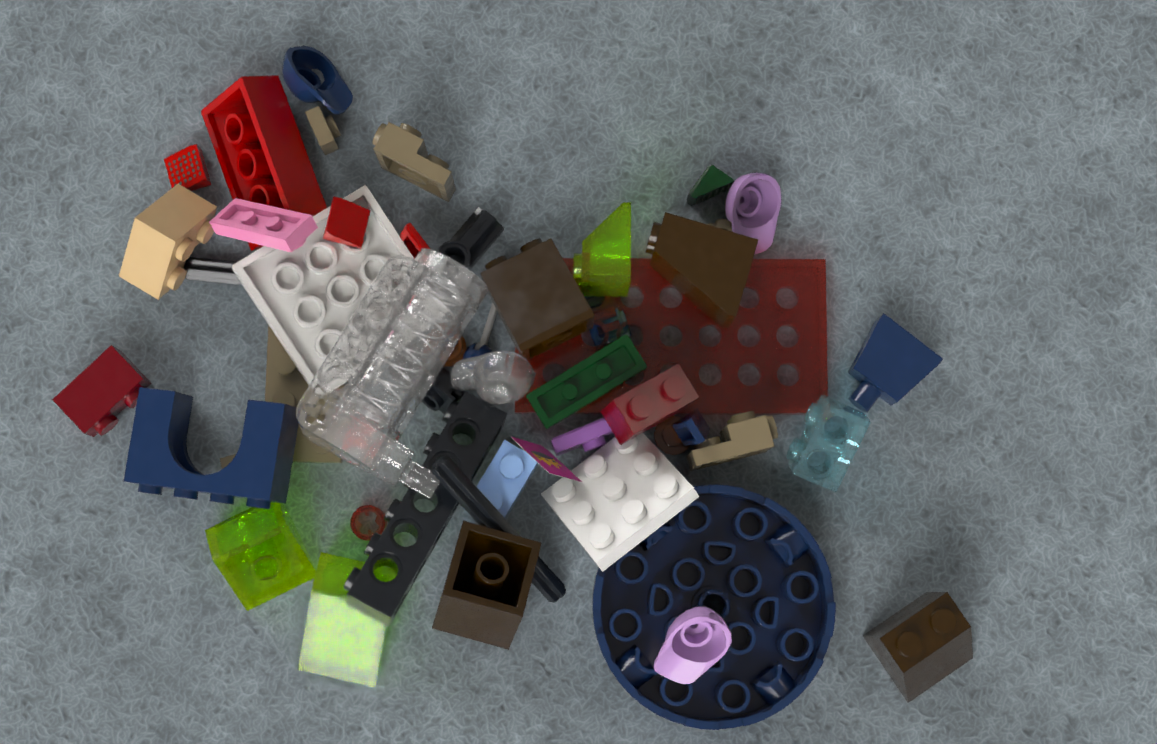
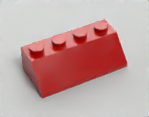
[201,75,327,251]

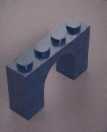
[124,387,301,509]

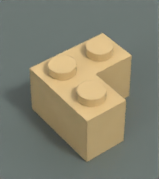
[119,184,217,300]

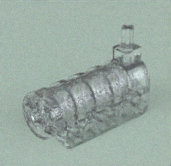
[296,248,489,499]

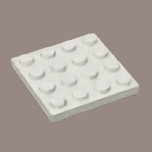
[232,185,450,400]

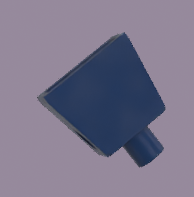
[848,313,943,413]

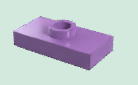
[551,418,614,456]

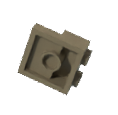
[372,122,456,202]
[686,411,778,472]

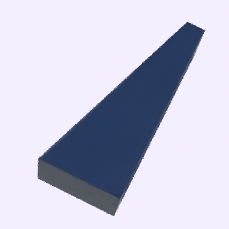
[671,408,710,446]

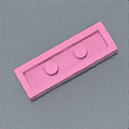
[209,198,318,253]

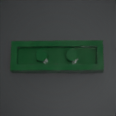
[526,334,648,430]

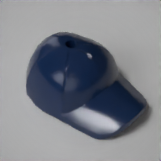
[282,45,353,115]

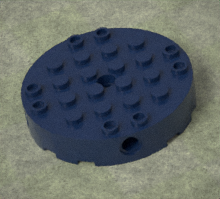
[592,484,836,730]

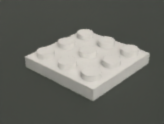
[541,433,699,572]

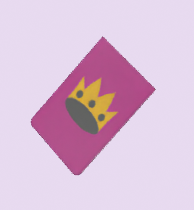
[511,437,583,483]

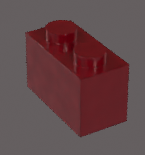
[52,345,151,437]
[601,363,699,445]

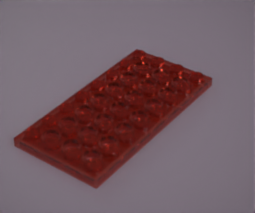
[515,258,828,415]

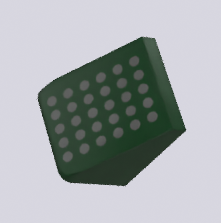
[686,164,734,206]

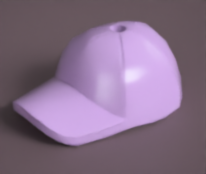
[725,173,781,255]
[654,606,732,684]

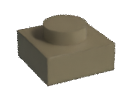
[305,106,341,155]

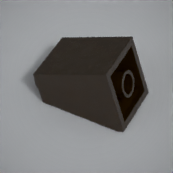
[645,212,758,329]
[480,238,595,363]
[432,521,542,650]
[863,592,973,703]

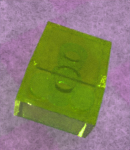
[298,552,396,687]

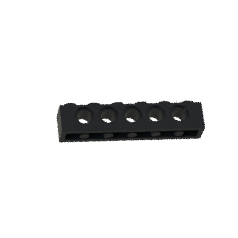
[343,392,507,627]

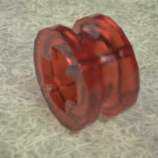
[350,505,387,541]

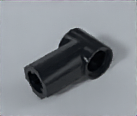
[436,207,504,284]

